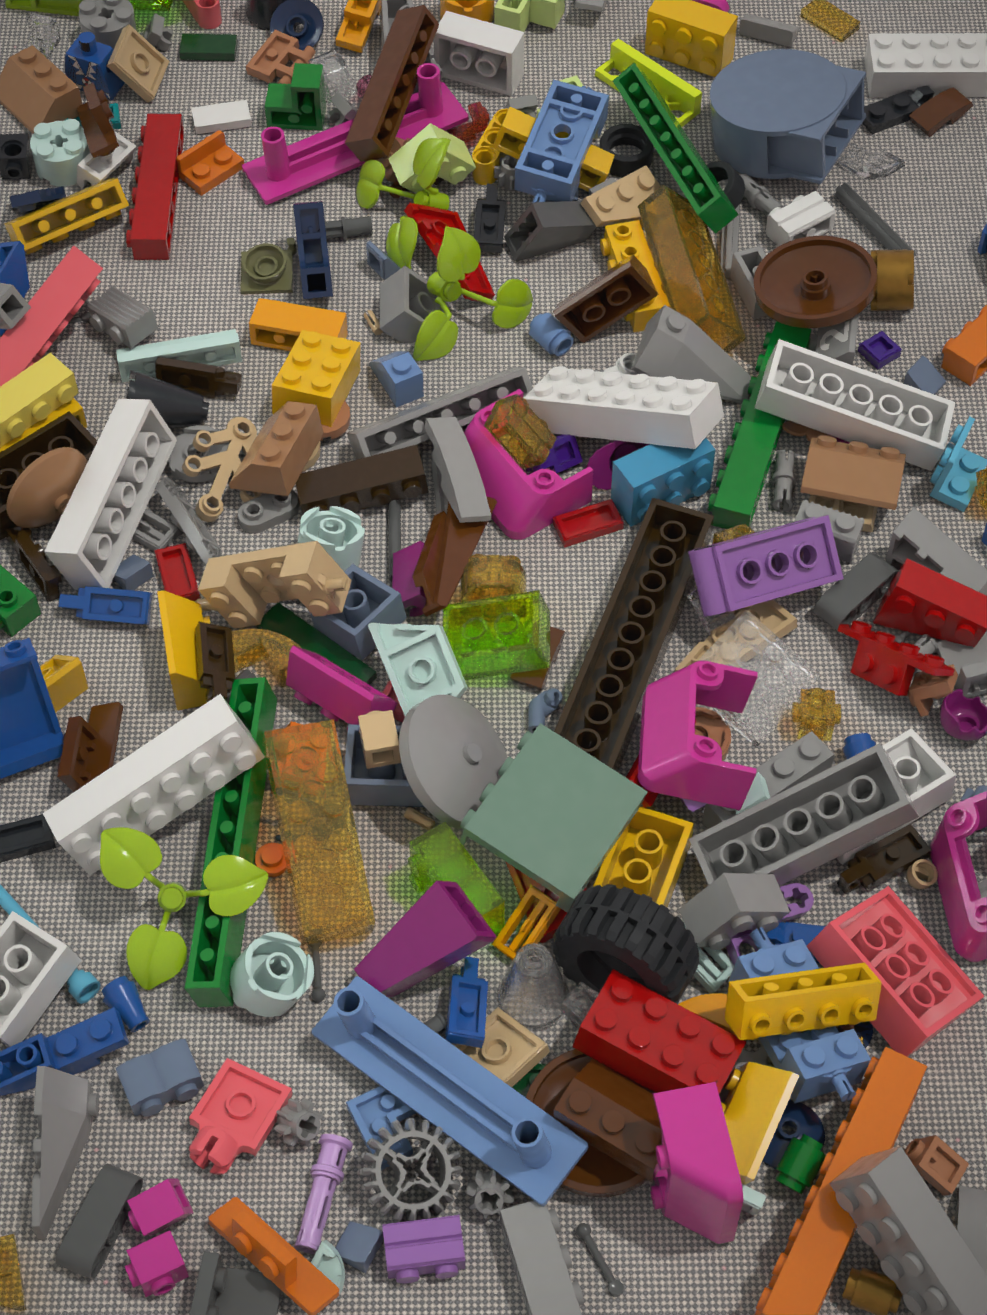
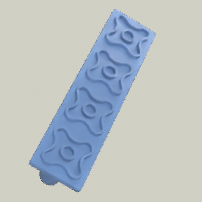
[312,976,589,1206]

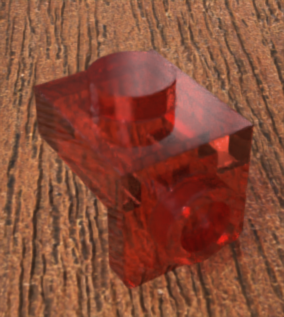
[447,101,490,143]

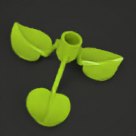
[356,138,451,269]
[413,227,533,361]
[100,827,268,990]

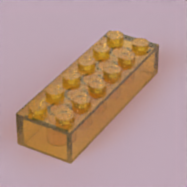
[638,185,746,353]
[263,719,375,946]

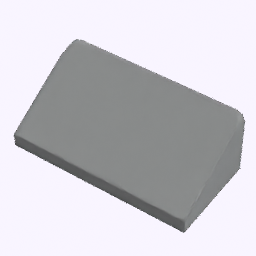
[739,14,799,47]

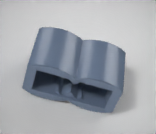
[115,1039,204,1117]

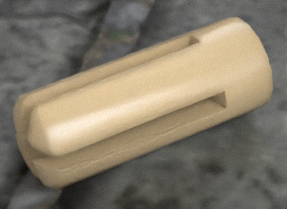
[364,310,383,335]
[404,807,435,831]

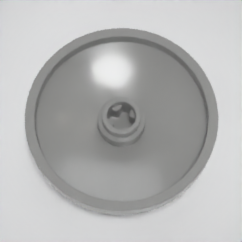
[399,695,508,830]

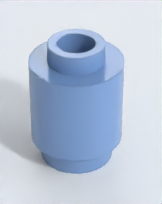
[529,313,574,356]

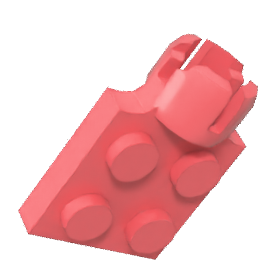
[189,1058,292,1175]

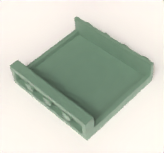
[459,723,648,912]

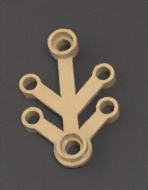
[182,417,261,522]

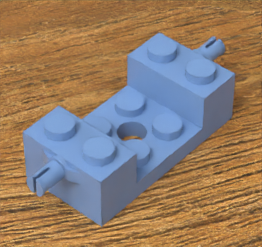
[515,80,609,202]
[728,928,871,1103]

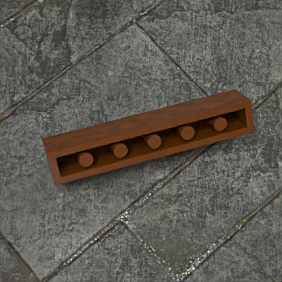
[345,5,439,162]

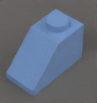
[369,351,424,408]

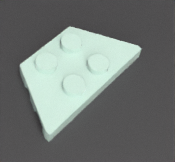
[368,623,468,716]

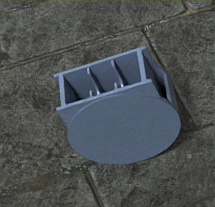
[710,49,866,184]

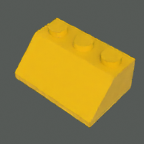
[157,590,211,710]
[721,1061,799,1185]

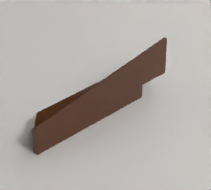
[413,497,497,617]

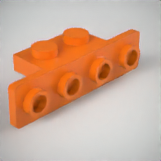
[208,1197,339,1315]

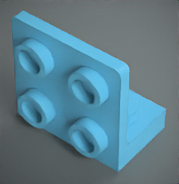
[929,416,987,512]

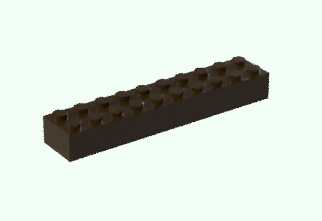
[554,498,714,772]

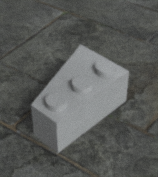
[886,507,987,595]

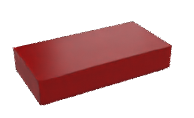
[553,499,624,548]
[154,543,200,601]

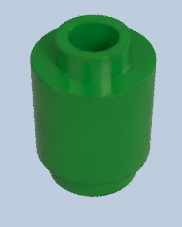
[775,1134,826,1195]

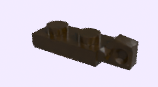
[155,357,242,398]
[5,525,62,602]
[195,622,236,702]
[837,824,932,894]

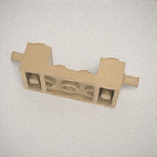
[196,541,352,628]

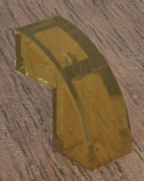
[232,629,301,688]

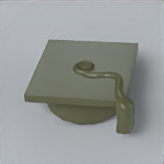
[241,238,297,294]

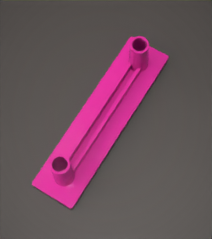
[242,63,469,205]

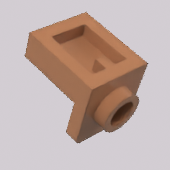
[908,664,958,717]
[905,1135,969,1196]

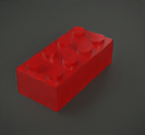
[572,969,747,1094]

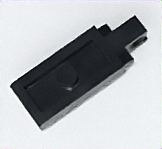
[862,85,935,134]
[474,184,506,253]

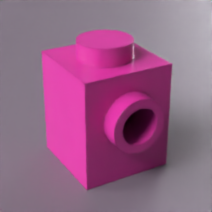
[127,1178,194,1236]
[124,1230,189,1297]

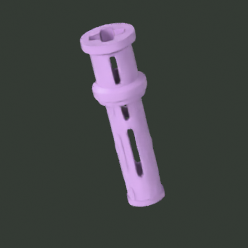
[294,1134,353,1254]

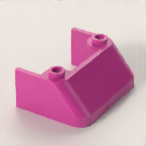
[464,389,593,540]
[638,661,758,810]
[930,791,987,962]
[650,1082,743,1244]

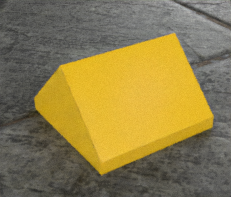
[40,655,88,713]

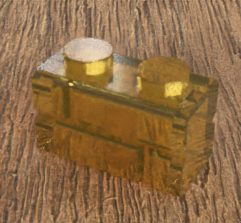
[484,394,557,469]

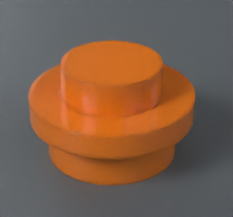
[255,843,290,877]

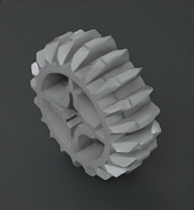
[359,1118,463,1222]

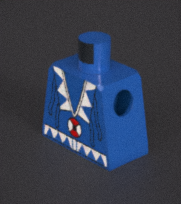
[65,32,125,100]

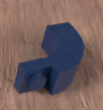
[293,201,333,299]

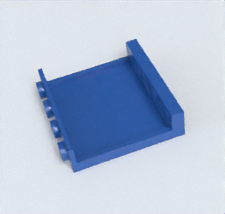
[0,638,64,779]

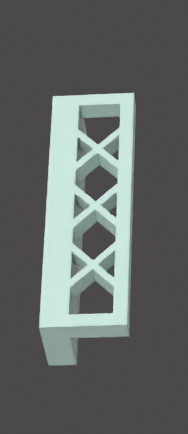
[116,329,242,383]

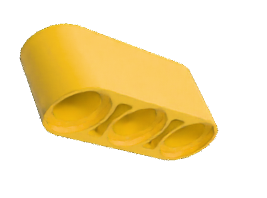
[472,108,508,185]

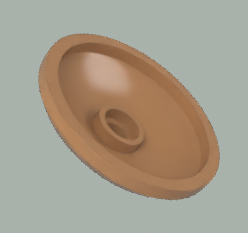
[6,447,88,529]

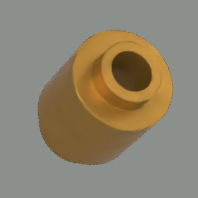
[842,1267,903,1315]

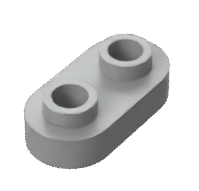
[238,490,299,533]

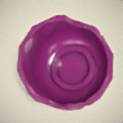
[940,689,987,741]

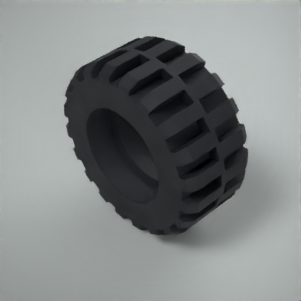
[552,884,699,1004]

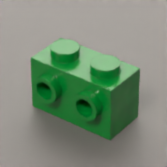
[0,565,41,637]

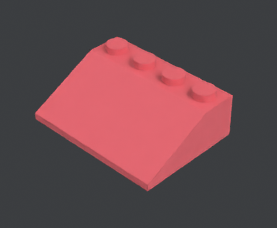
[807,886,985,1057]

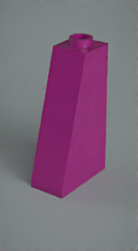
[354,880,497,997]

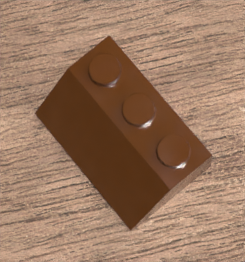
[553,255,659,343]
[554,1059,662,1182]

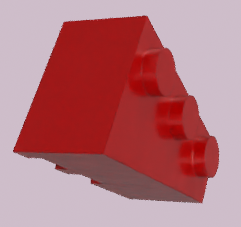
[873,558,987,647]

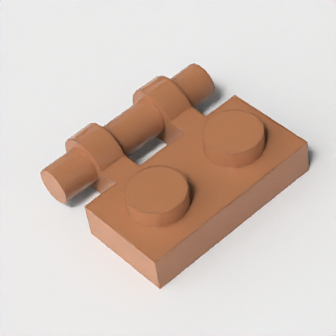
[246,30,316,84]

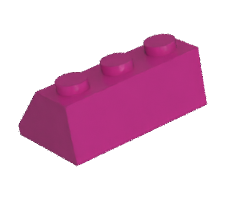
[286,645,398,730]

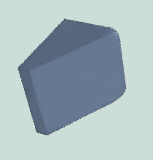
[366,241,401,280]
[904,356,946,395]
[113,554,154,590]
[335,1221,384,1273]

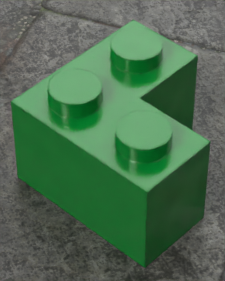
[265,63,327,131]

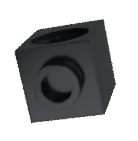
[0,133,33,180]

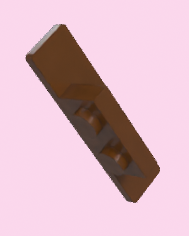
[77,83,119,158]
[57,702,123,792]

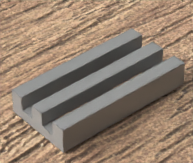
[132,509,181,552]

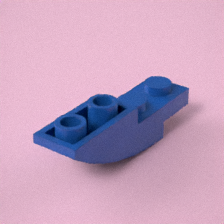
[0,1007,129,1096]

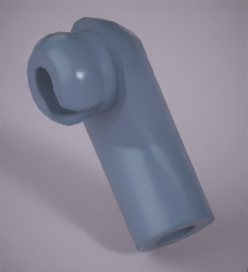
[528,688,563,734]

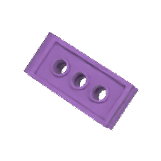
[688,515,844,616]

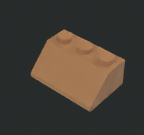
[0,45,82,134]
[229,401,324,496]
[800,435,906,510]

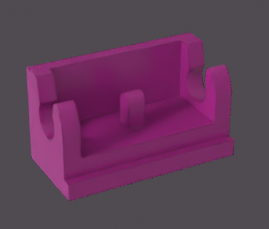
[392,541,427,617]

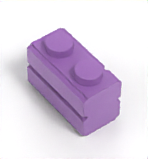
[382,1215,465,1284]

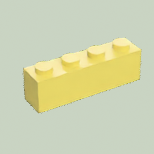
[0,353,79,448]

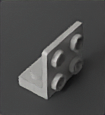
[937,631,987,698]

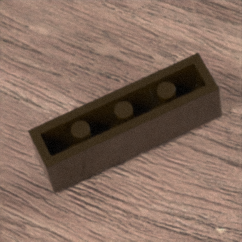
[295,445,429,514]

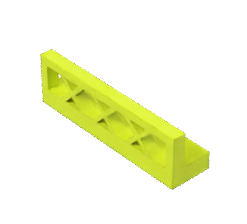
[595,38,702,127]

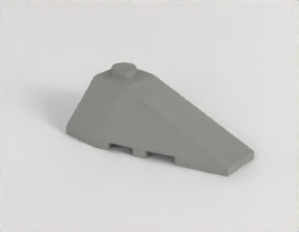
[631,305,752,404]
[31,1066,99,1240]

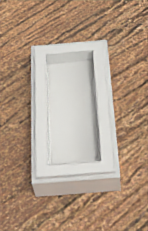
[191,100,252,135]

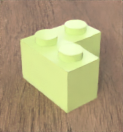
[494,0,565,32]
[388,123,476,193]

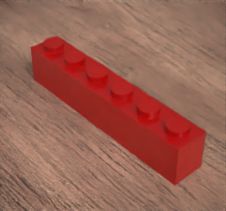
[126,114,185,260]

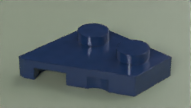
[9,186,66,214]

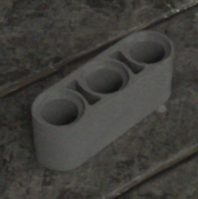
[813,552,898,632]
[56,1163,143,1279]

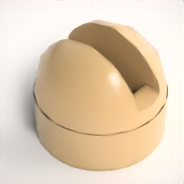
[906,859,938,890]

